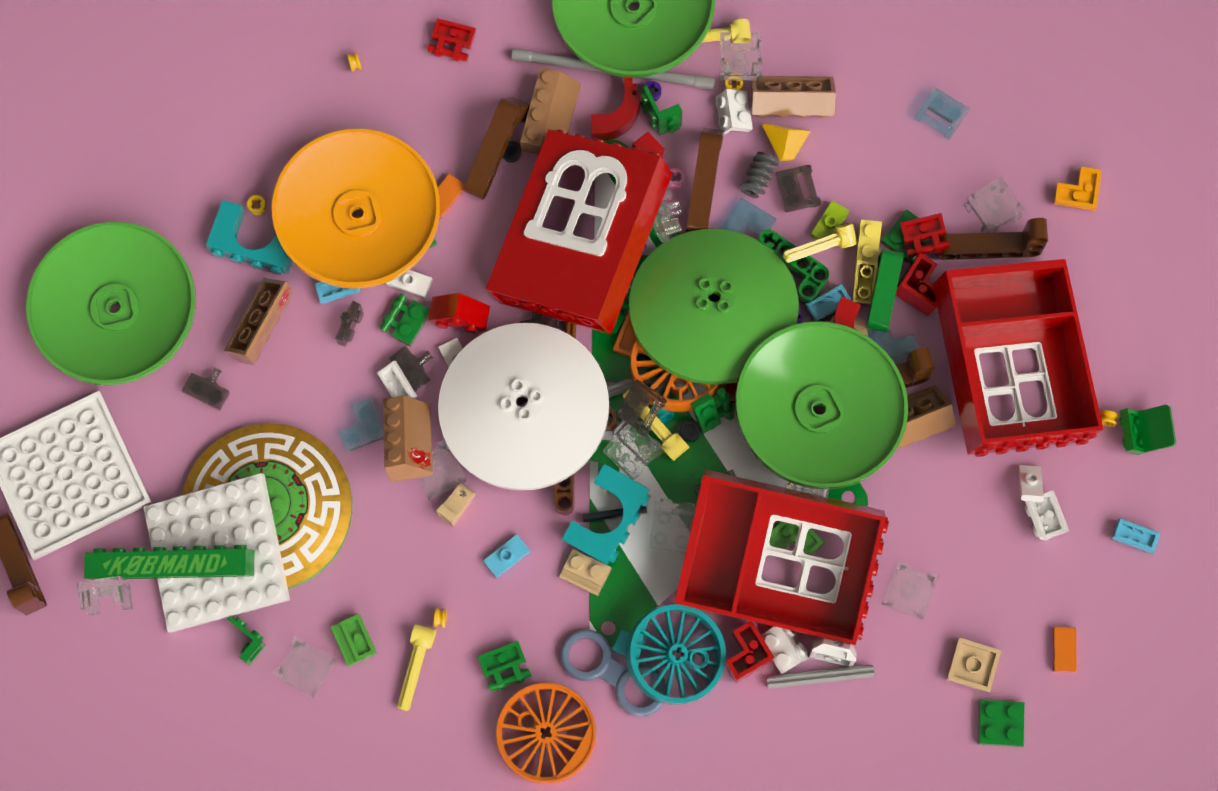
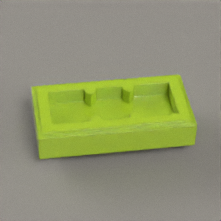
[810,201,850,240]

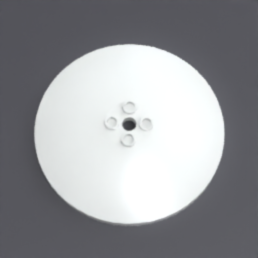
[438,323,609,491]

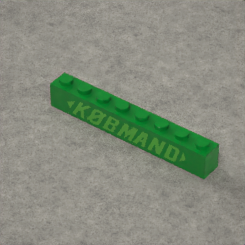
[84,545,255,580]

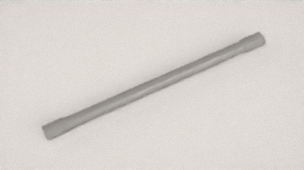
[512,48,715,90]

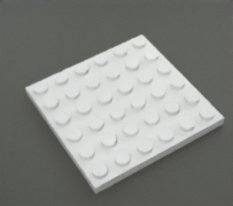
[0,391,152,560]
[144,473,290,633]

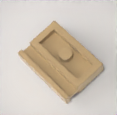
[559,549,612,596]

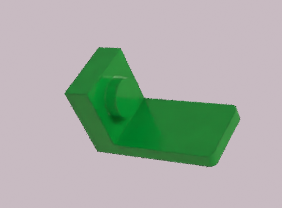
[227,616,266,666]

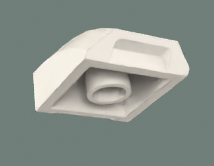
[809,637,857,667]

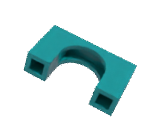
[206,200,292,275]
[562,464,651,565]

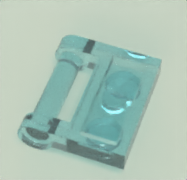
[914,87,970,140]

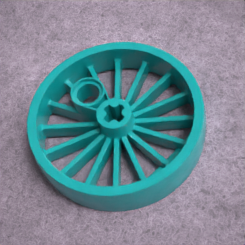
[625,604,726,705]

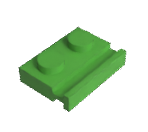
[331,614,377,667]

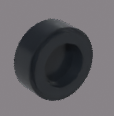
[503,141,522,163]
[679,420,701,443]

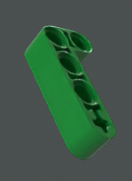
[759,229,829,305]
[866,249,904,333]

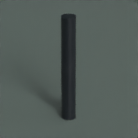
[582,506,647,523]

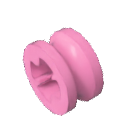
[668,168,685,189]

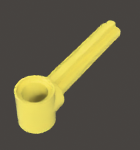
[702,19,752,45]
[783,223,858,263]
[623,389,690,461]
[397,624,436,711]

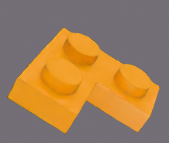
[1054,166,1102,211]

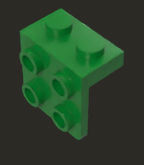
[640,85,682,136]
[1119,404,1176,455]

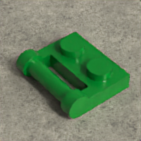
[881,210,928,263]

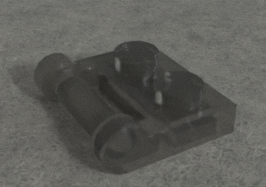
[775,165,822,213]
[616,379,667,436]

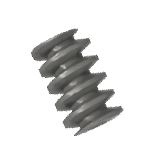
[739,152,779,198]

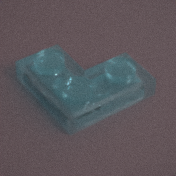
[720,197,777,234]
[867,328,919,363]
[339,397,384,453]

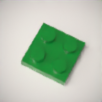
[978,699,1025,747]

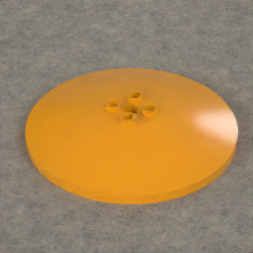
[272,129,440,289]

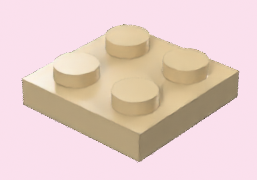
[947,637,1002,693]

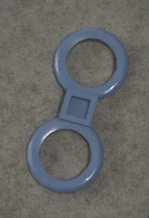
[560,630,666,717]

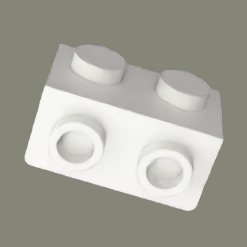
[716,89,753,134]
[1024,491,1069,540]
[761,626,809,674]

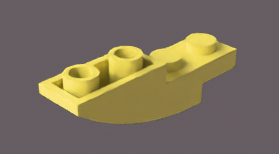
[852,220,882,304]

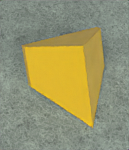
[762,123,811,161]

